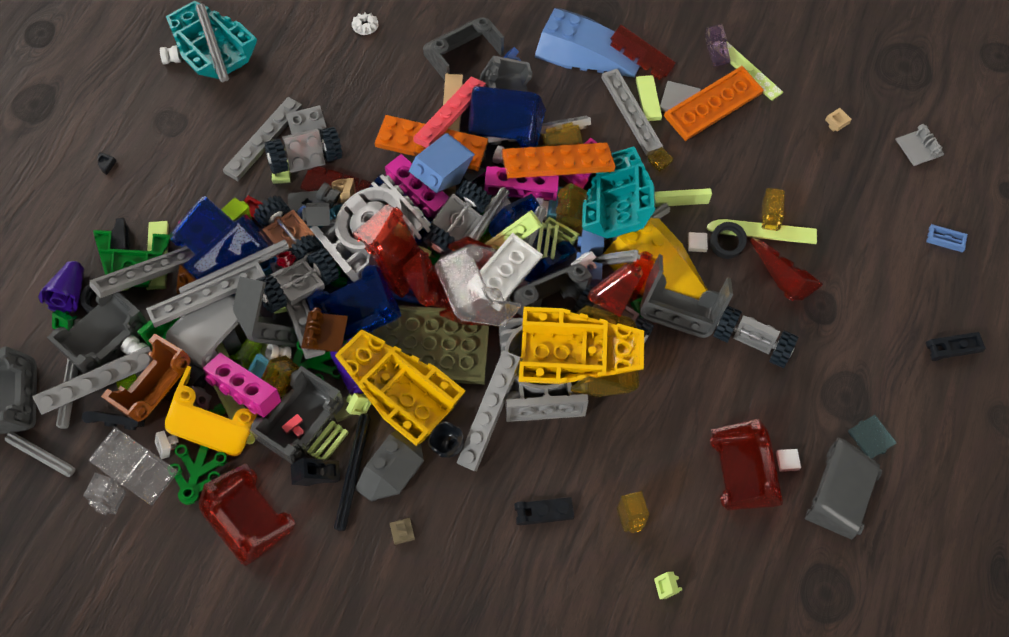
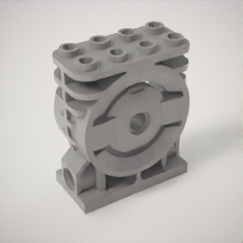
[310,174,431,292]
[499,317,588,422]

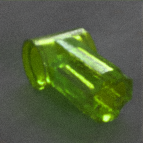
[229,338,263,370]

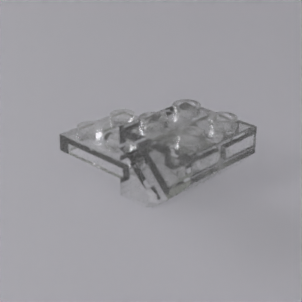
[88,427,178,506]

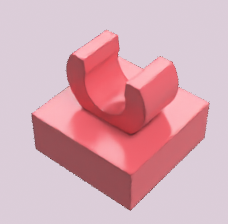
[282,414,304,438]

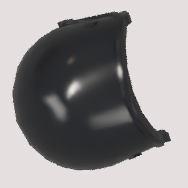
[428,421,464,458]

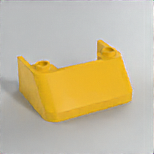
[165,366,258,456]

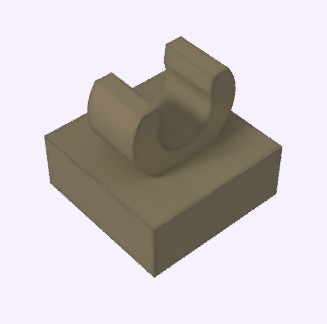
[390,518,415,545]

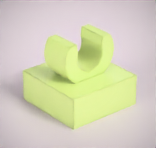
[346,393,371,415]
[654,571,682,599]

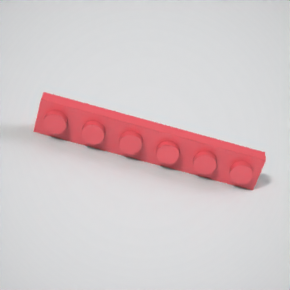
[414,76,486,148]

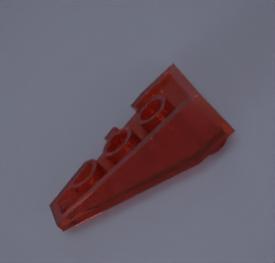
[750,238,823,301]

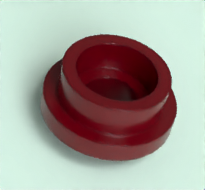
[276,251,296,268]

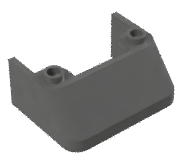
[423,17,504,81]
[640,254,733,338]
[233,276,316,347]

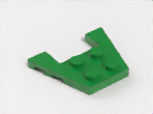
[93,230,171,288]

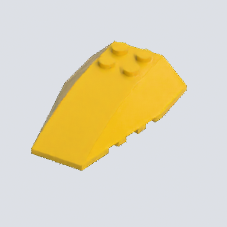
[603,218,708,300]
[519,307,644,384]
[335,329,466,446]

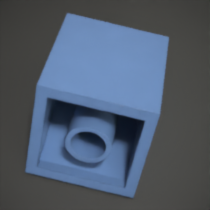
[409,133,475,193]

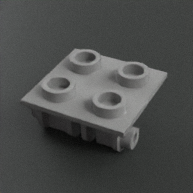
[286,105,326,134]
[895,124,944,166]

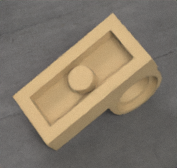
[331,178,356,204]

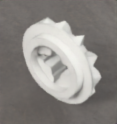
[352,12,378,35]

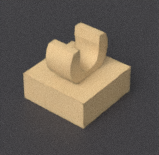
[825,108,852,132]

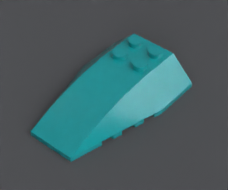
[166,1,257,79]
[582,146,656,239]

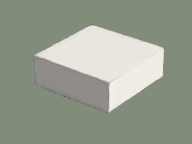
[688,232,708,252]
[776,449,801,472]

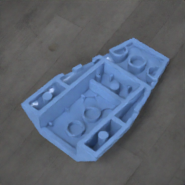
[535,8,647,78]

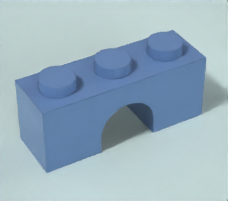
[576,230,604,289]

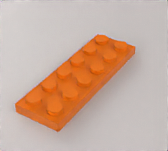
[664,66,764,141]
[375,115,488,171]
[502,143,615,179]

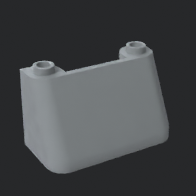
[165,294,262,371]

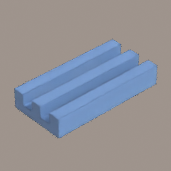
[926,224,968,252]

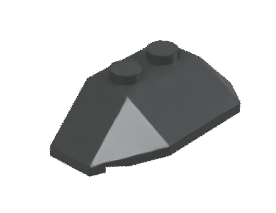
[355,430,424,502]

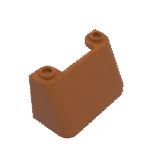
[101,333,190,421]

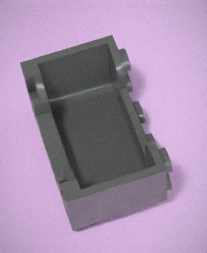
[250,366,344,464]

